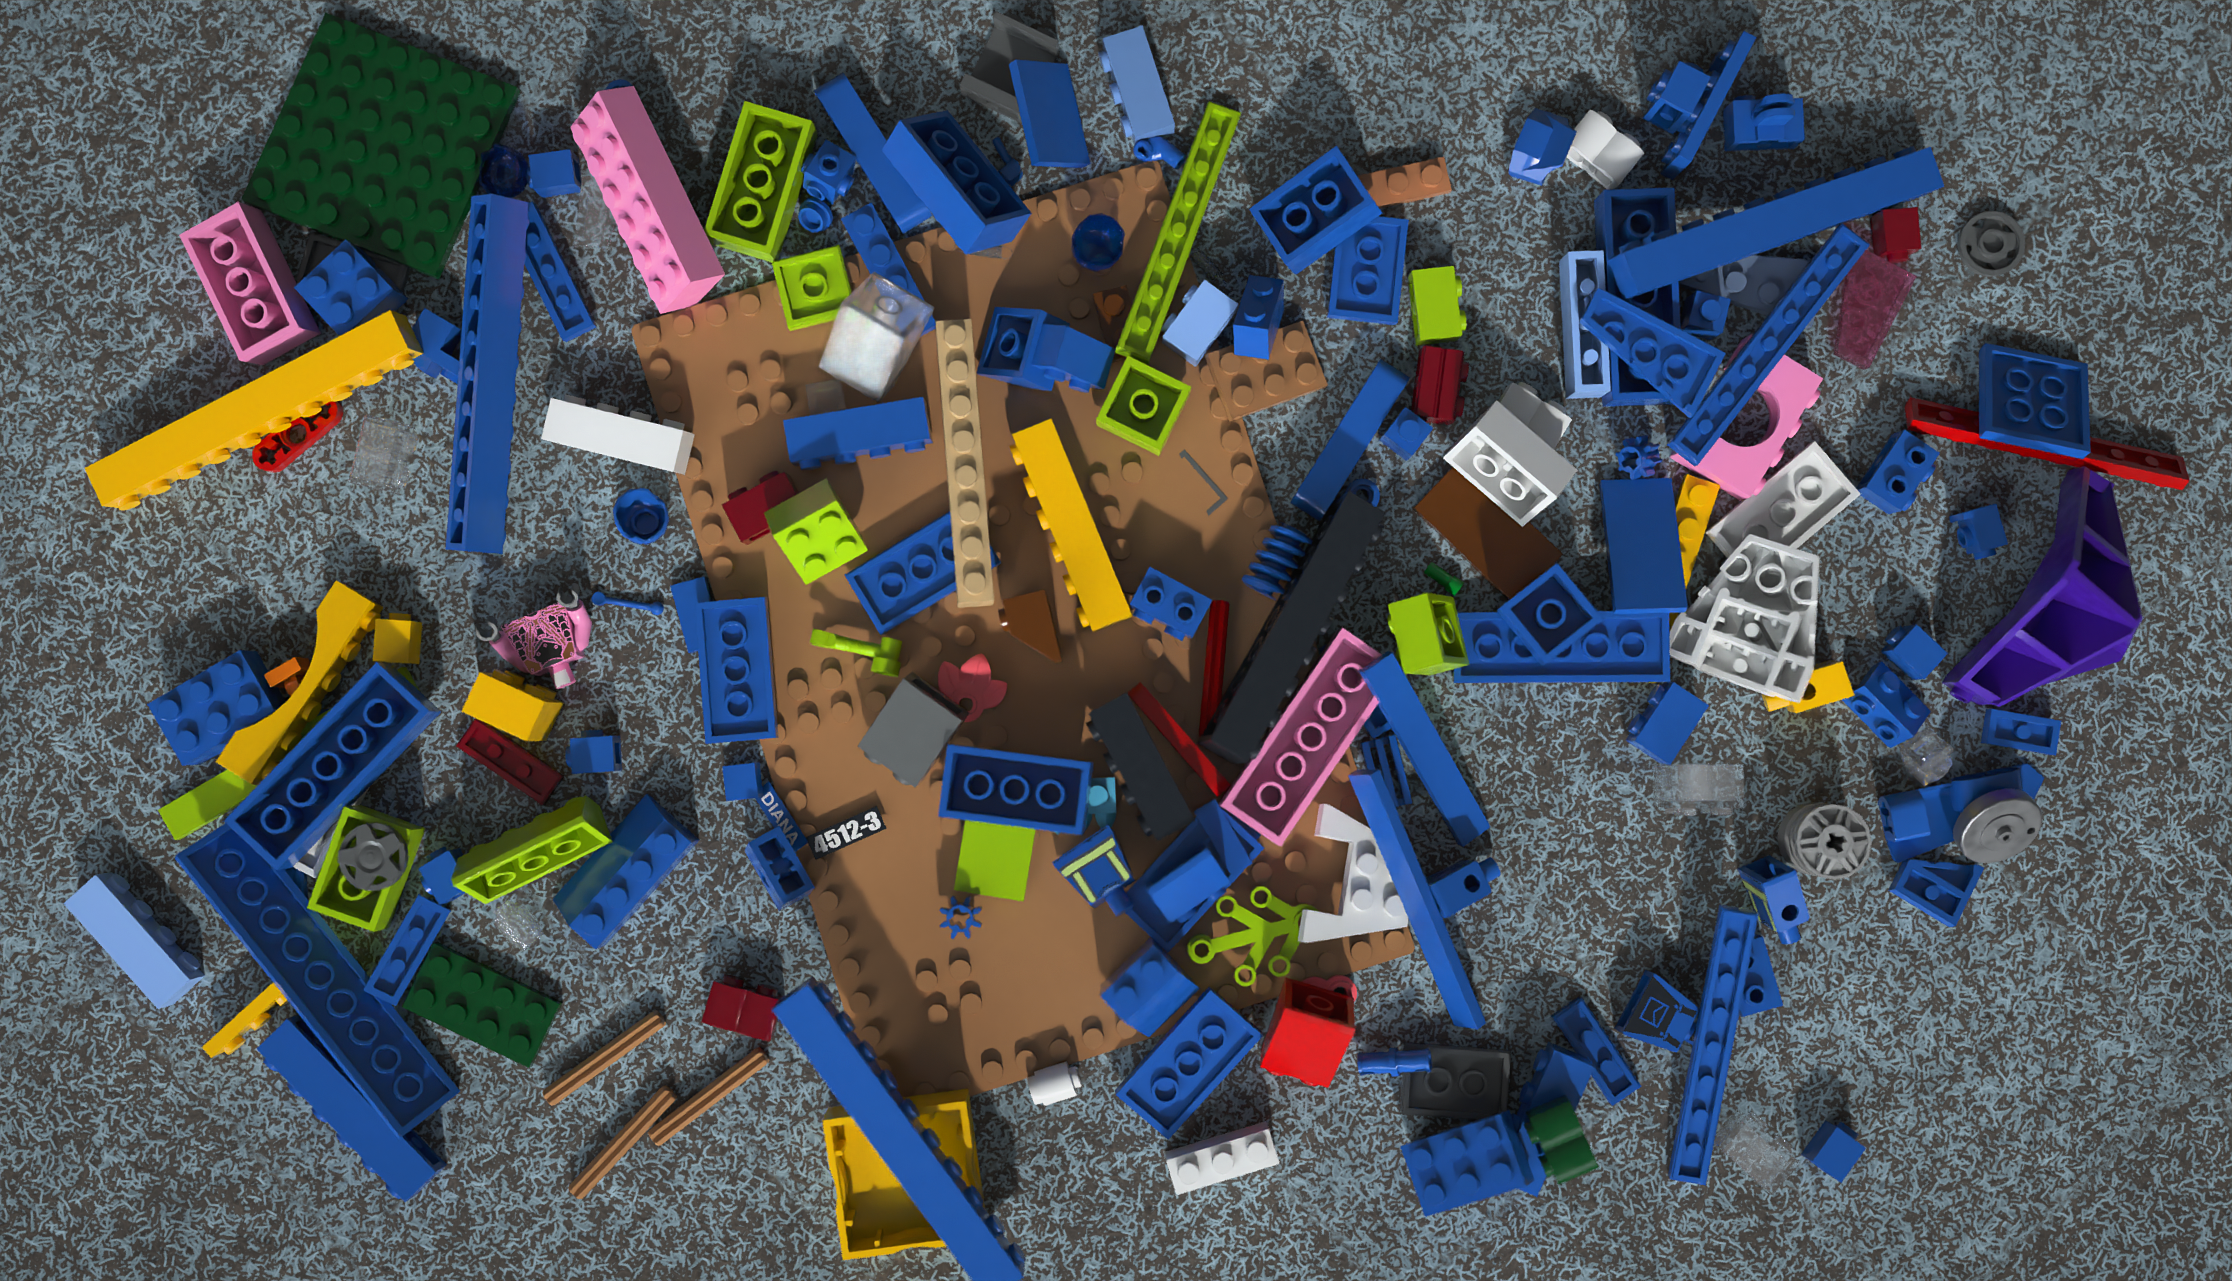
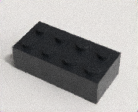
[1086,692,1195,841]

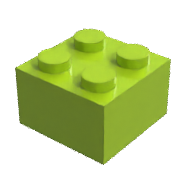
[1096,356,1192,456]
[764,478,868,585]
[1388,593,1470,675]

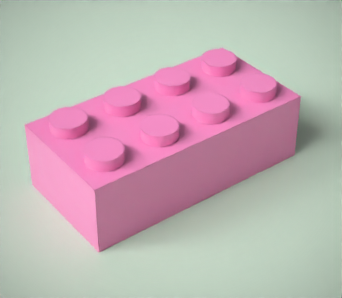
[179,202,321,366]

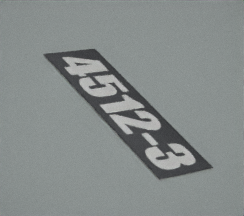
[806,806,887,860]

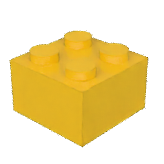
[461,669,564,741]

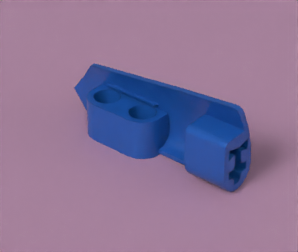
[1878,763,2044,863]

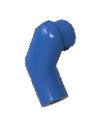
[1133,136,1186,169]

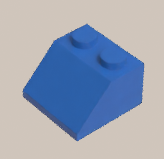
[976,307,1070,391]
[1145,844,1230,923]

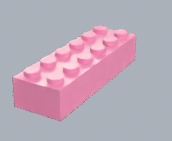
[570,86,725,314]
[1218,628,1382,846]

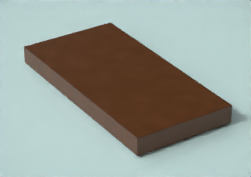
[1412,467,1563,601]

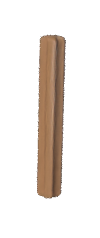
[542,1010,666,1106]
[648,1047,769,1146]
[568,1085,677,1199]

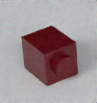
[1870,207,1922,263]

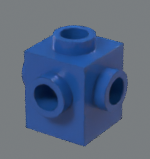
[801,140,857,205]

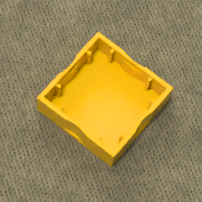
[822,1089,985,1260]

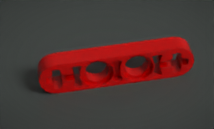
[1127,682,1231,797]

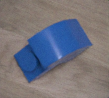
[412,308,462,384]

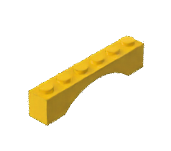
[216,580,383,785]

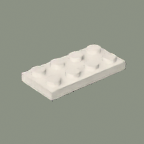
[1705,441,1861,558]

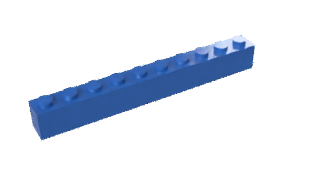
[1608,146,1944,300]
[446,194,529,554]
[772,976,1026,1281]

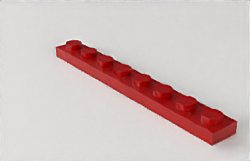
[1904,397,2190,490]

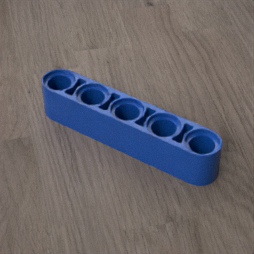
[813,72,932,234]
[1290,359,1410,521]

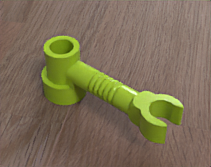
[810,629,902,677]

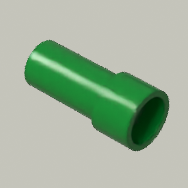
[1424,562,1464,596]

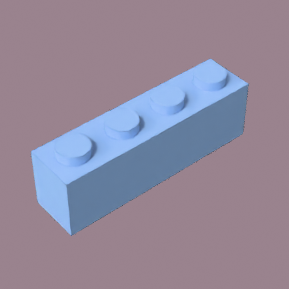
[1559,250,1611,399]
[64,872,205,1009]

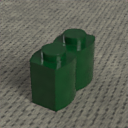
[1523,1095,1599,1185]

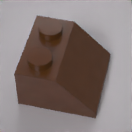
[998,589,1063,664]

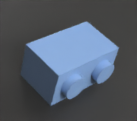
[1161,279,1239,367]

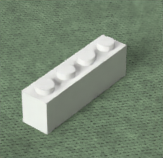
[541,395,695,475]

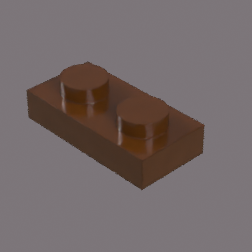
[1093,285,1132,363]

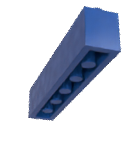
[257,1015,447,1202]

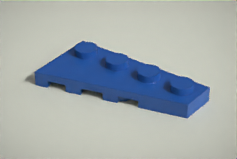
[1579,288,1726,418]

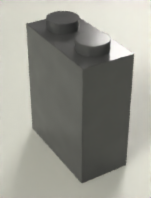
[858,672,969,788]

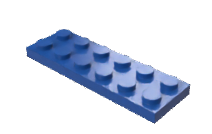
[1453,611,1670,683]

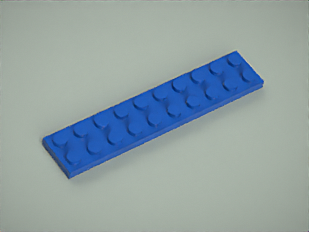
[175,823,460,1140]

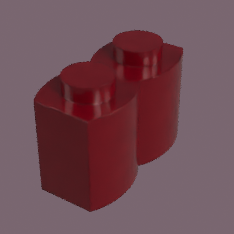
[701,974,784,1041]

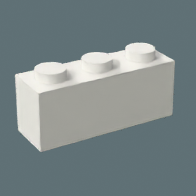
[1165,1121,1280,1195]

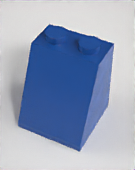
[1100,937,1200,1037]

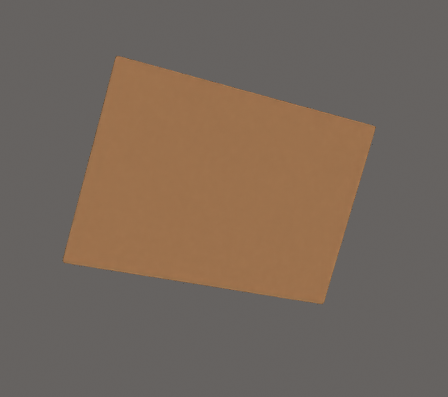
[631,161,1415,1097]

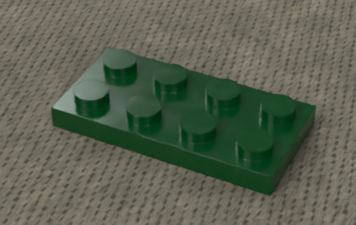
[402,942,563,1068]

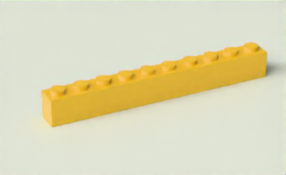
[85,310,424,510]

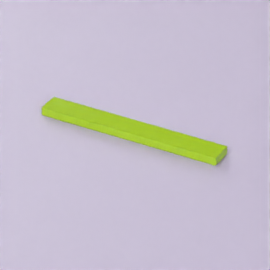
[1115,101,1241,365]
[158,667,420,840]

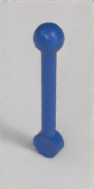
[592,592,664,615]

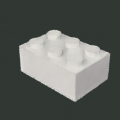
[1443,400,1578,527]

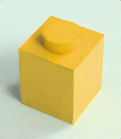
[373,613,422,664]

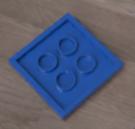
[1979,343,2091,459]

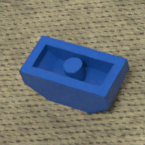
[1508,108,1577,186]

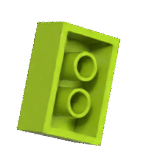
[307,805,426,932]

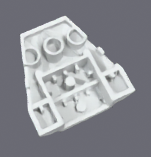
[1669,534,1820,703]

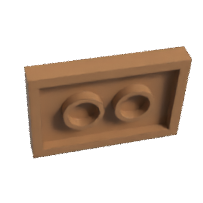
[1205,321,1328,422]

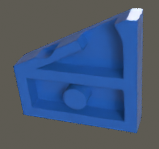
[1888,859,1984,927]

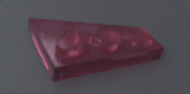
[1833,250,1917,370]

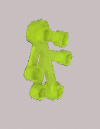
[1187,885,1319,986]

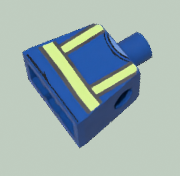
[1052,825,1136,917]
[1737,855,1810,944]

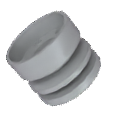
[1777,802,1872,880]

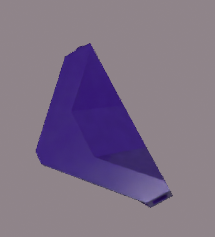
[1942,466,2143,707]

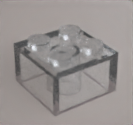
[1653,763,1745,816]

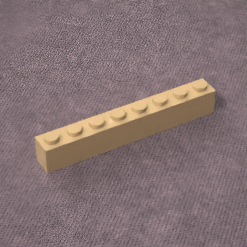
[935,319,994,608]

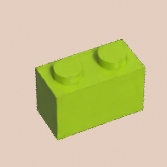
[1407,266,1466,346]

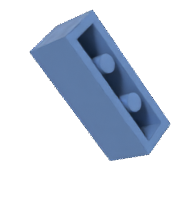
[1098,26,1175,145]

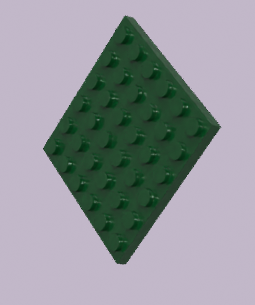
[241,12,521,279]

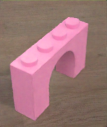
[1670,334,1823,501]

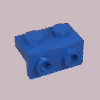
[1842,661,1931,748]

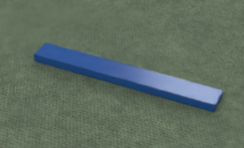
[1667,223,1870,467]
[1348,769,1486,1029]
[1668,905,1759,1185]

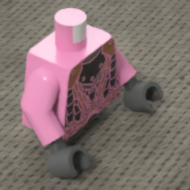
[476,583,592,689]

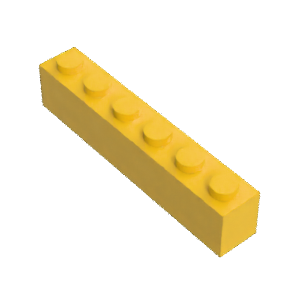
[1009,419,1132,633]

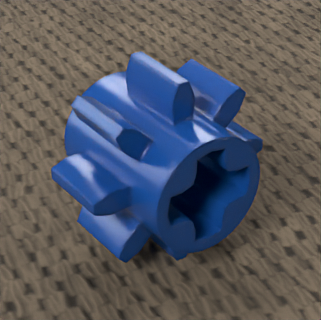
[1615,435,1662,480]
[939,895,982,939]

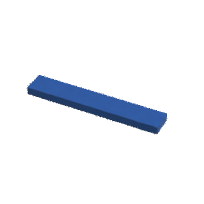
[1359,651,1490,847]

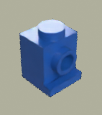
[1949,504,2008,560]

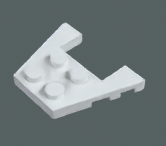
[1298,804,1418,943]

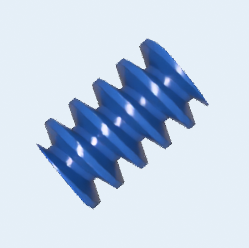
[1241,522,1313,601]

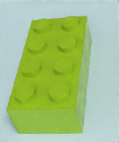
[704,101,818,262]

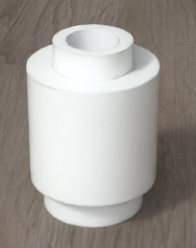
[1027,1061,1082,1106]

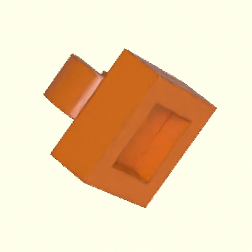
[264,657,311,697]

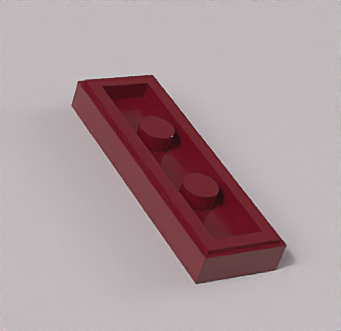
[456,718,565,805]

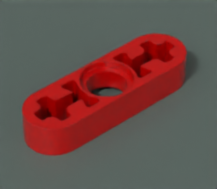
[252,401,343,473]

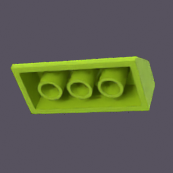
[451,796,613,904]

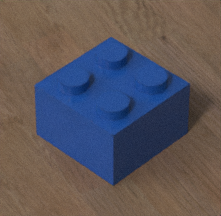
[294,239,409,336]
[1497,563,1603,666]

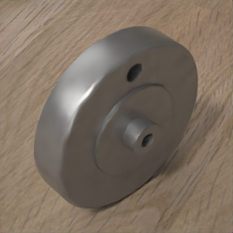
[1953,789,2043,863]

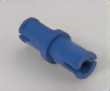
[1357,1047,1432,1077]

